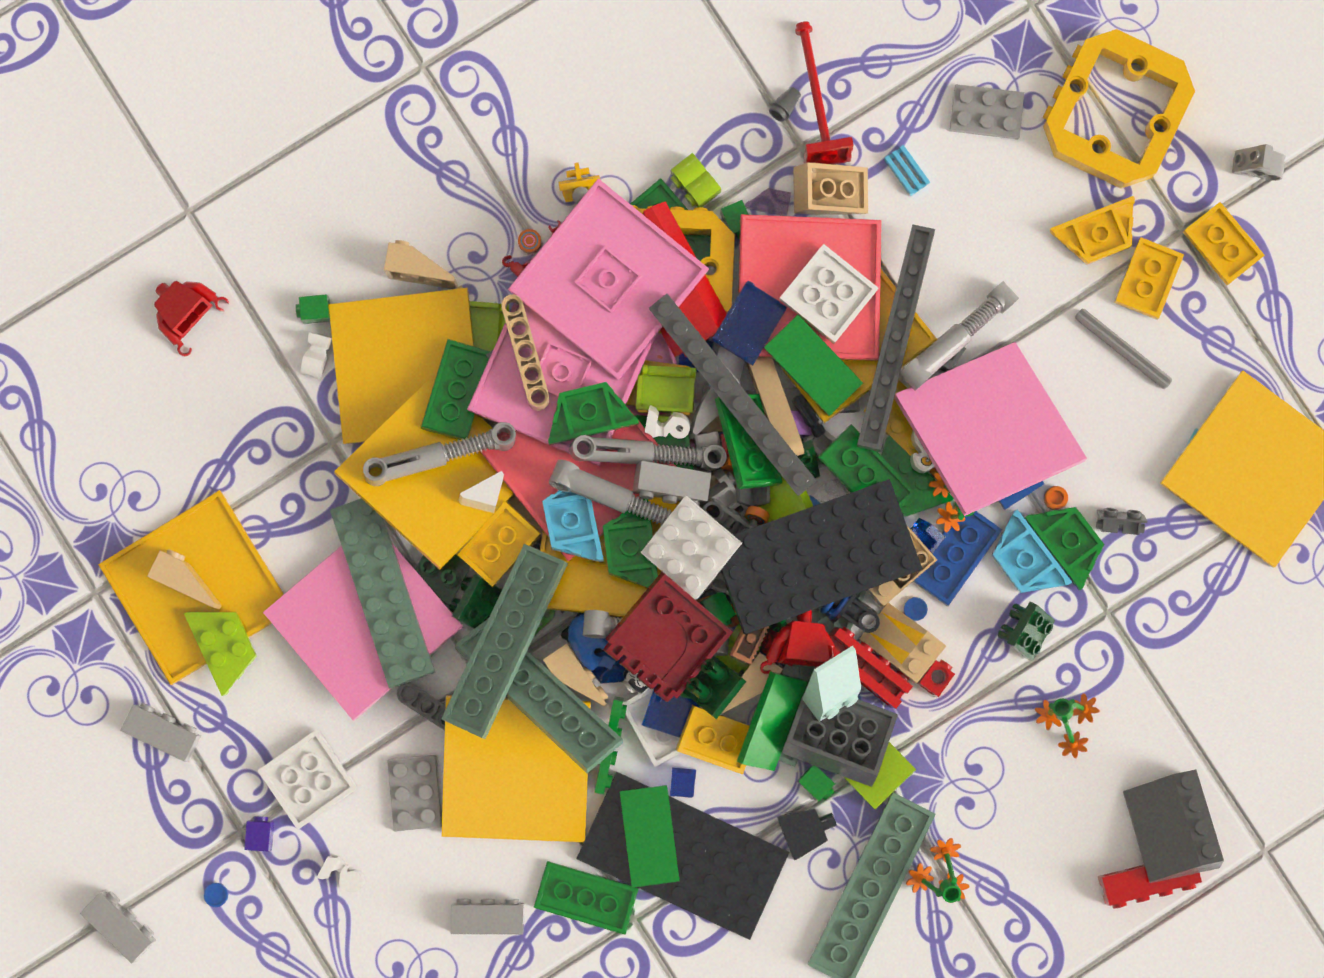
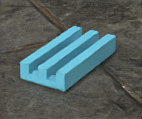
[884,145,930,197]

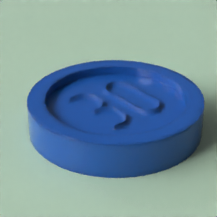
[904,597,928,621]
[204,883,229,907]

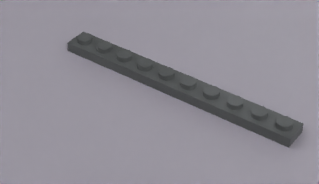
[857,224,935,452]
[649,294,817,496]

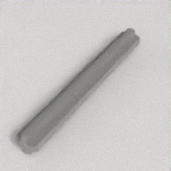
[1075,308,1172,389]

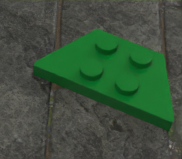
[548,382,639,446]
[881,435,954,517]
[603,499,658,588]
[1024,507,1105,590]

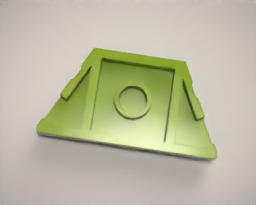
[184,612,257,696]

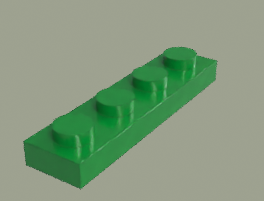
[594,696,627,794]

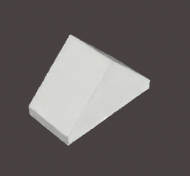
[459,471,504,513]

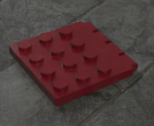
[603,572,733,702]

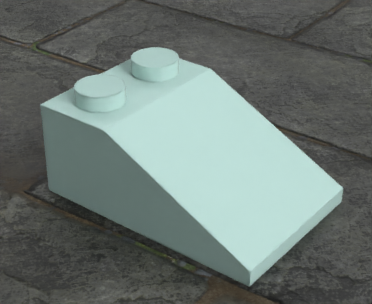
[802,646,861,722]

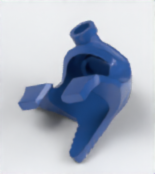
[568,613,621,670]

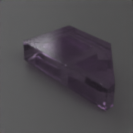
[745,188,791,216]

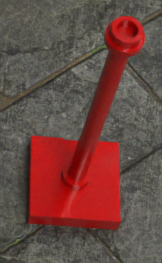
[795,21,854,165]

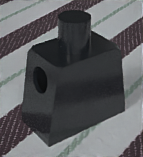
[777,808,837,860]

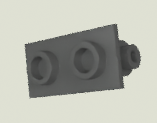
[1096,508,1147,535]

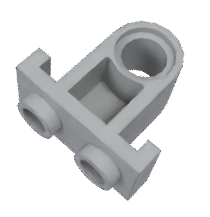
[1232,144,1286,181]
[700,468,748,516]

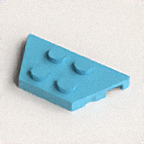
[542,490,603,562]
[992,509,1072,593]

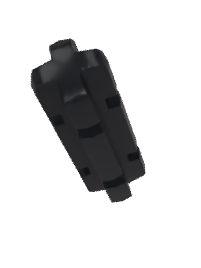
[792,394,826,438]

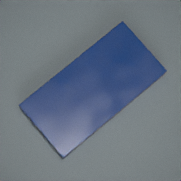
[913,511,1002,606]

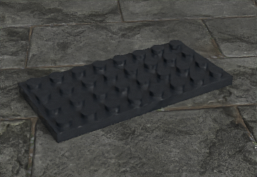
[721,479,922,635]
[576,771,790,940]

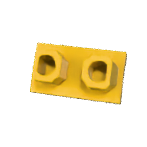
[558,162,601,202]

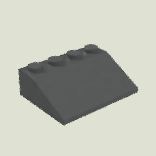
[782,680,898,787]
[1123,769,1224,883]

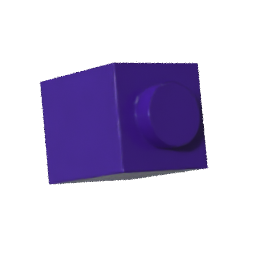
[244,816,274,852]

